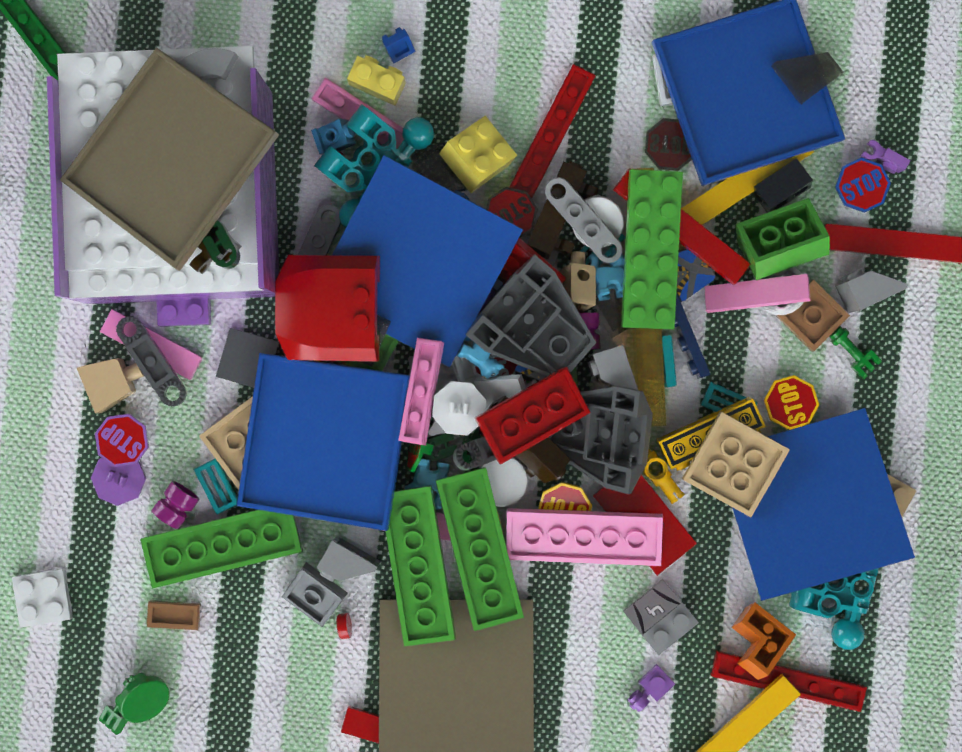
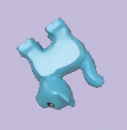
[589,248,625,301]
[456,336,504,379]
[404,459,450,510]

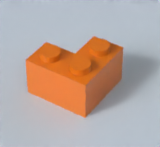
[731,602,796,680]

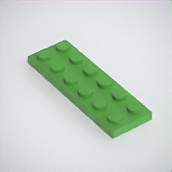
[621,169,683,330]
[435,467,524,631]
[386,485,456,647]
[140,510,303,589]

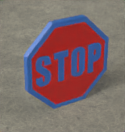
[835,158,891,213]

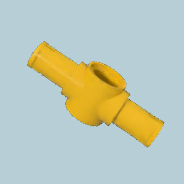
[643,449,685,504]

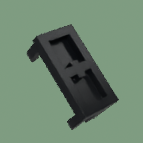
[754,158,813,213]

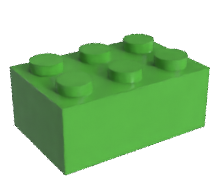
[736,198,830,280]

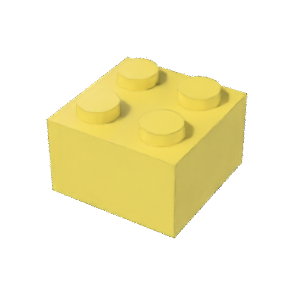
[439,116,517,193]

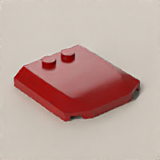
[275,255,380,362]

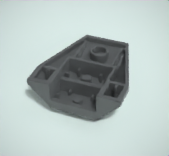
[466,254,596,376]
[548,386,653,494]

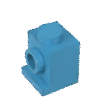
[311,119,357,154]

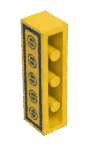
[656,397,766,471]

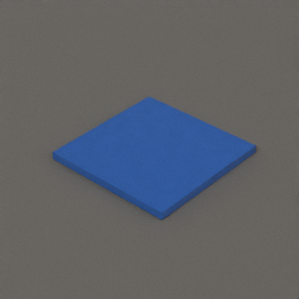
[651,0,845,186]
[332,155,523,368]
[237,353,410,531]
[732,408,915,601]

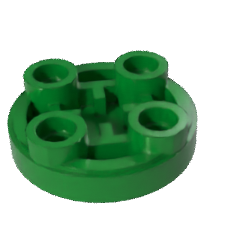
[115,673,170,723]

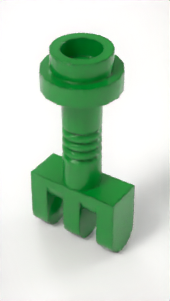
[829,326,882,380]
[99,675,134,735]

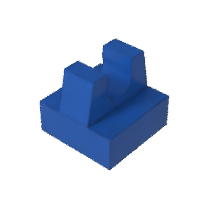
[382,27,416,64]

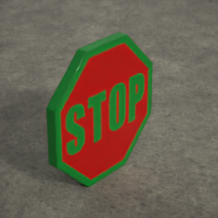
[406,443,434,472]

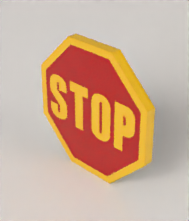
[764,375,819,430]
[538,482,592,511]

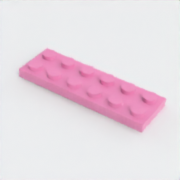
[506,508,663,566]

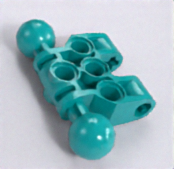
[314,104,434,228]
[789,568,879,650]

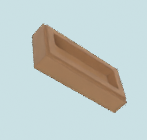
[147,600,201,630]

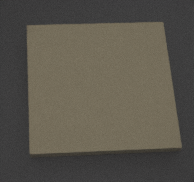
[60,47,279,271]
[379,599,534,752]

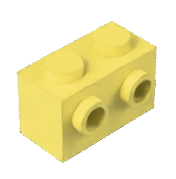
[347,55,406,106]

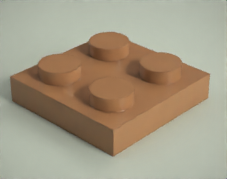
[776,279,850,352]

